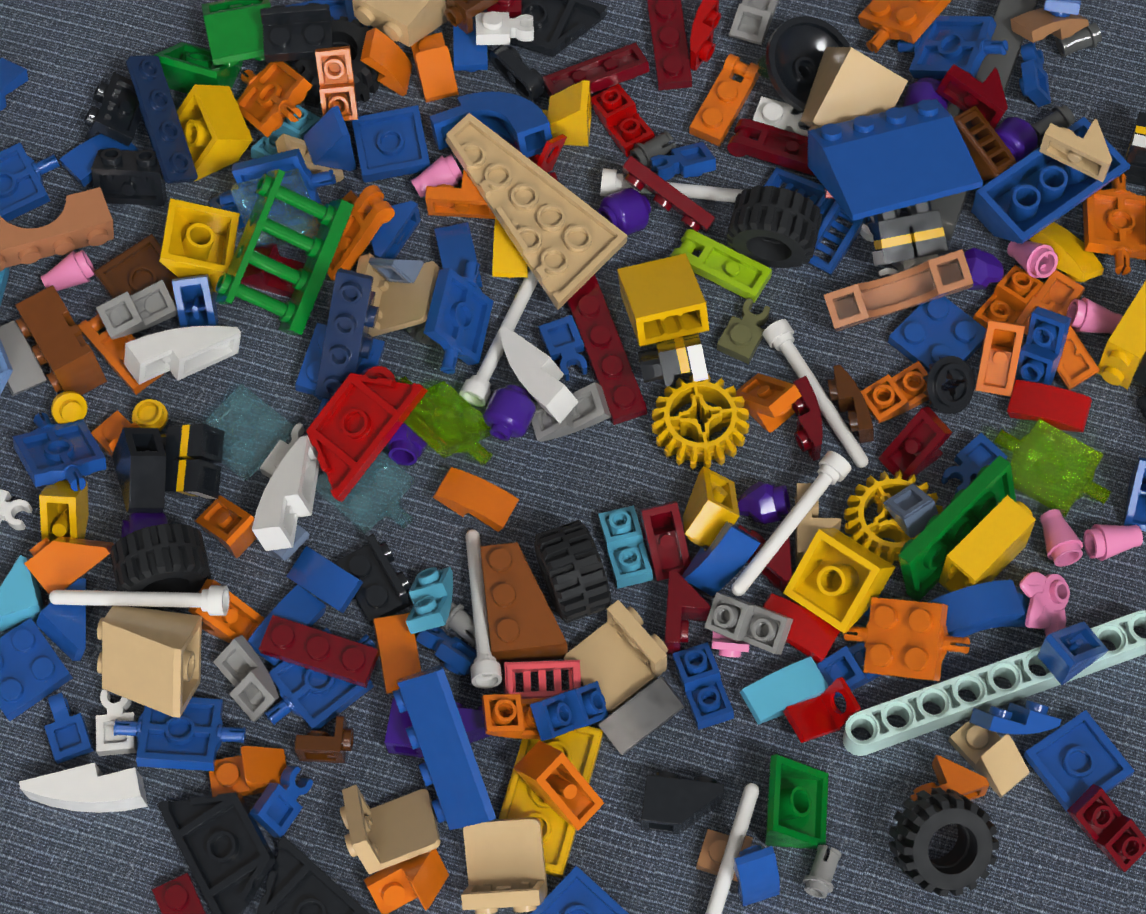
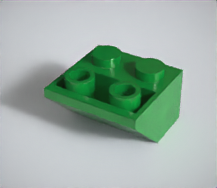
[201,0,271,67]

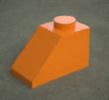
[24,536,114,594]
[514,740,604,831]

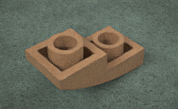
[1010,8,1089,43]

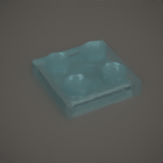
[231,168,321,248]
[203,384,294,482]

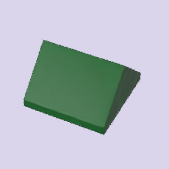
[154,42,243,94]
[765,754,829,849]

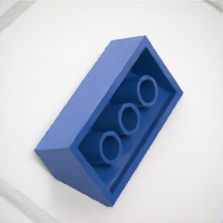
[971,117,1131,244]
[392,665,496,830]

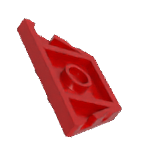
[306,373,428,502]

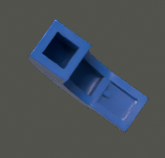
[429,91,554,158]
[929,580,1030,637]

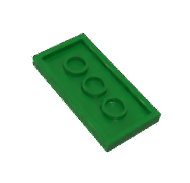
[898,455,1016,601]

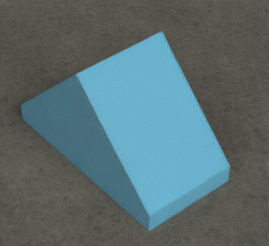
[0,555,44,632]

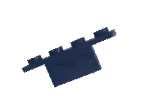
[126,55,198,184]
[315,268,379,399]

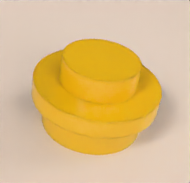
[51,391,88,424]
[132,399,168,431]

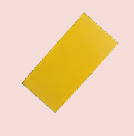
[492,217,529,278]
[1029,222,1104,282]

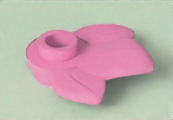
[1019,572,1070,637]

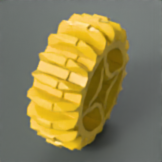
[652,375,749,470]
[844,470,943,565]

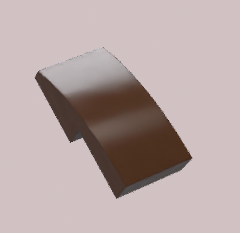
[828,365,874,443]

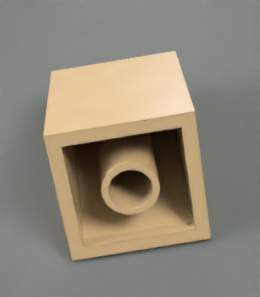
[352,0,448,47]
[800,47,908,131]
[97,606,202,718]

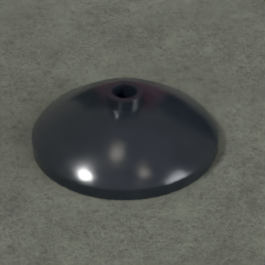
[766,16,851,112]

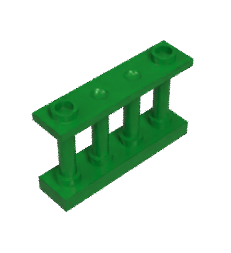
[215,169,354,335]

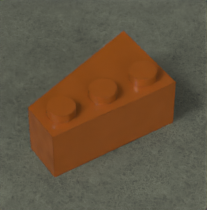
[15,285,107,395]
[480,542,568,666]

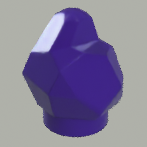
[963,247,1004,291]
[387,414,430,466]
[737,481,791,524]

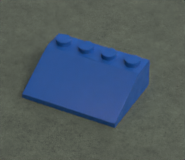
[808,99,983,221]

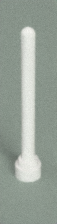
[600,168,742,203]
[459,268,538,407]
[762,319,869,468]
[731,451,851,596]
[465,529,502,689]
[49,585,230,616]
[705,783,759,914]

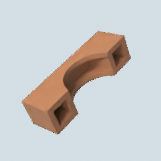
[0,187,114,271]
[824,249,974,332]

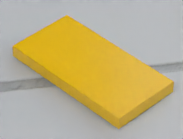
[498,726,604,878]

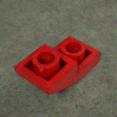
[690,0,721,71]
[591,83,655,157]
[1007,380,1092,433]
[762,593,840,663]

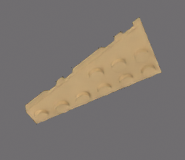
[446,113,628,310]

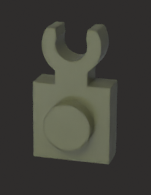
[717,298,770,364]

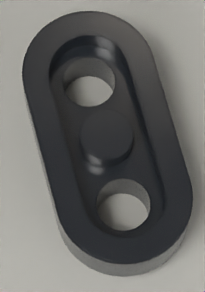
[490,45,544,102]

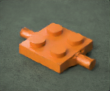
[858,0,952,53]
[237,61,313,138]
[1083,173,1146,275]
[844,597,970,681]

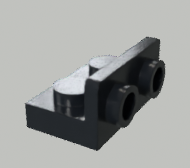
[260,3,333,62]
[83,72,142,146]
[91,148,167,206]
[336,534,411,626]

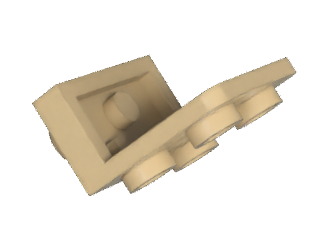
[356,253,439,337]
[564,600,668,713]
[340,785,441,874]
[461,817,548,914]

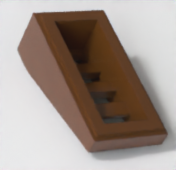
[953,105,1017,182]

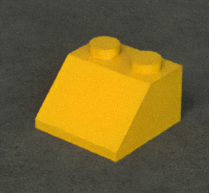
[177,84,253,182]
[159,198,240,292]
[783,528,895,633]

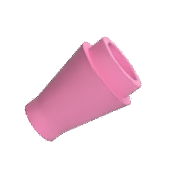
[411,154,463,198]
[1007,241,1058,278]
[41,250,95,291]
[1066,297,1123,334]
[1039,509,1083,567]
[1083,524,1143,561]

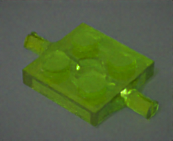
[397,376,492,466]
[994,418,1112,517]

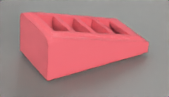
[503,660,581,699]

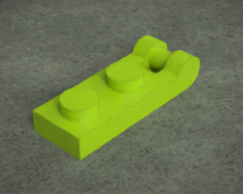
[669,229,772,303]

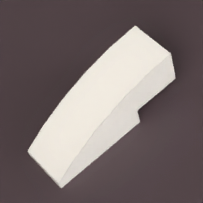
[499,324,578,423]
[124,326,241,385]
[252,436,320,551]
[19,762,148,813]

